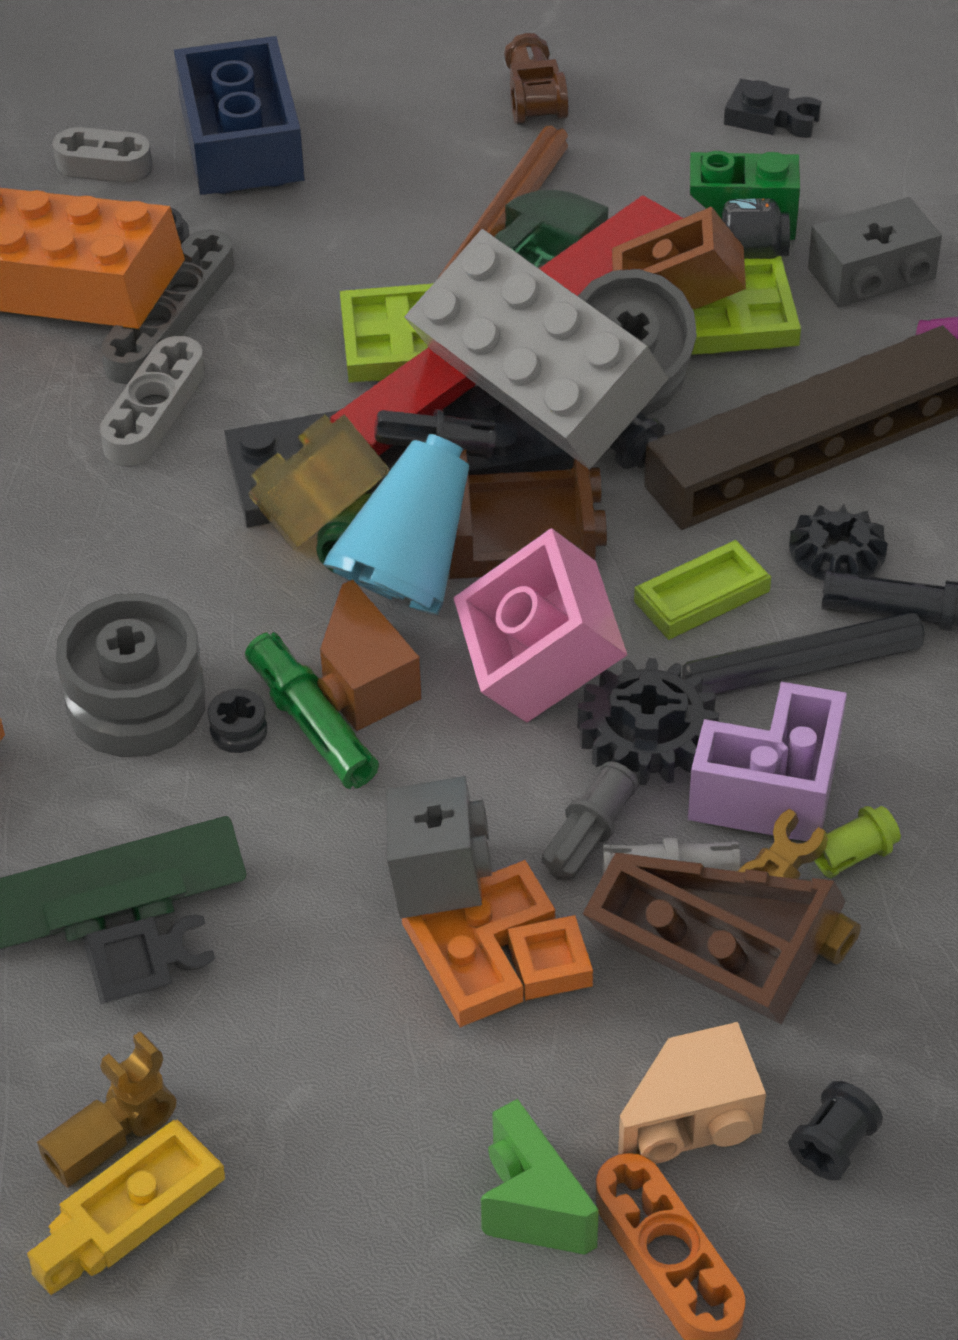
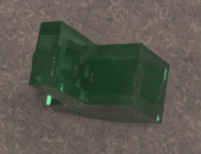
[495,190,609,267]

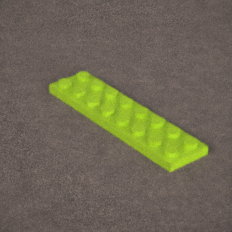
[340,256,801,383]

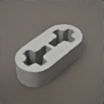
[52,127,153,182]

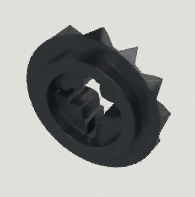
[789,504,888,581]

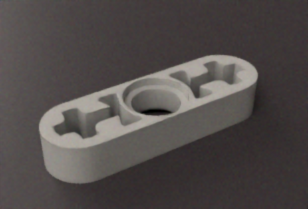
[100,336,205,466]

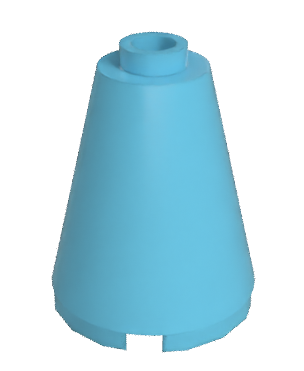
[323,434,469,615]

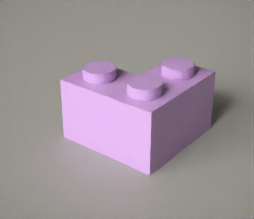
[688,682,847,841]

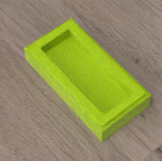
[634,540,771,640]

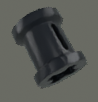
[788,1081,883,1180]

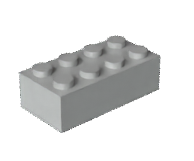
[404,229,668,470]

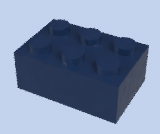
[174,36,305,195]

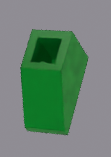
[690,151,800,240]

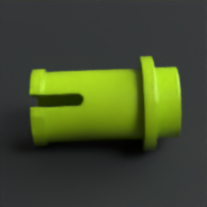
[814,806,901,879]

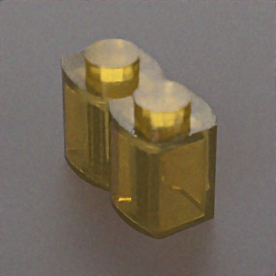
[248,414,390,550]

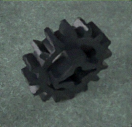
[577,658,719,785]

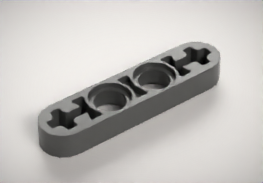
[101,229,234,384]

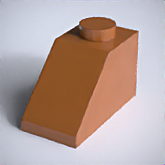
[612,207,746,309]
[317,579,422,731]

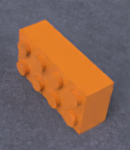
[0,188,185,329]

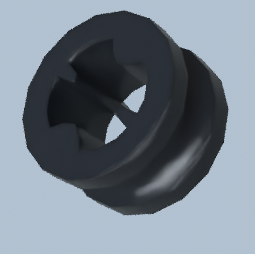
[207,689,268,753]

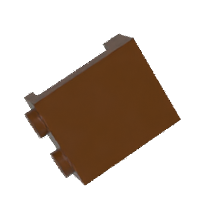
[449,449,607,579]

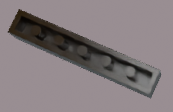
[644,325,958,531]

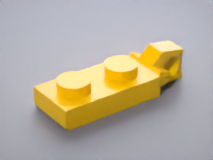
[27,1119,225,1295]

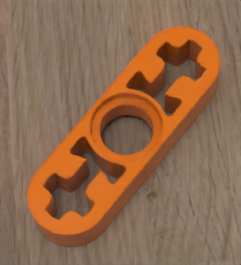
[595,1153,745,1340]

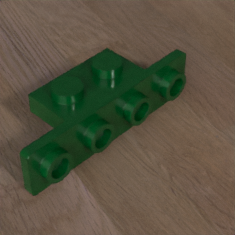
[0,816,247,950]

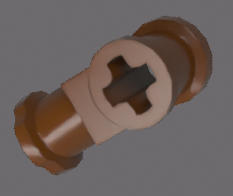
[504,33,569,124]

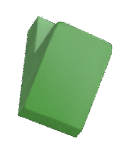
[481,1099,599,1255]

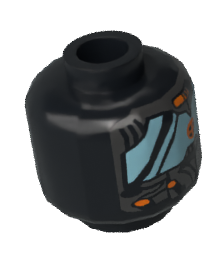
[722,198,790,259]

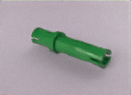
[245,632,379,789]

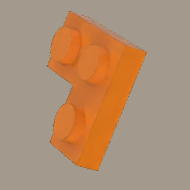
[402,860,555,1027]

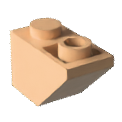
[618,1022,766,1164]

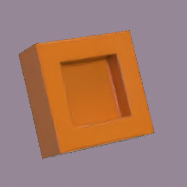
[508,915,593,1001]

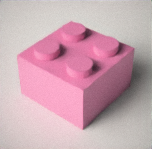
[453,528,627,723]

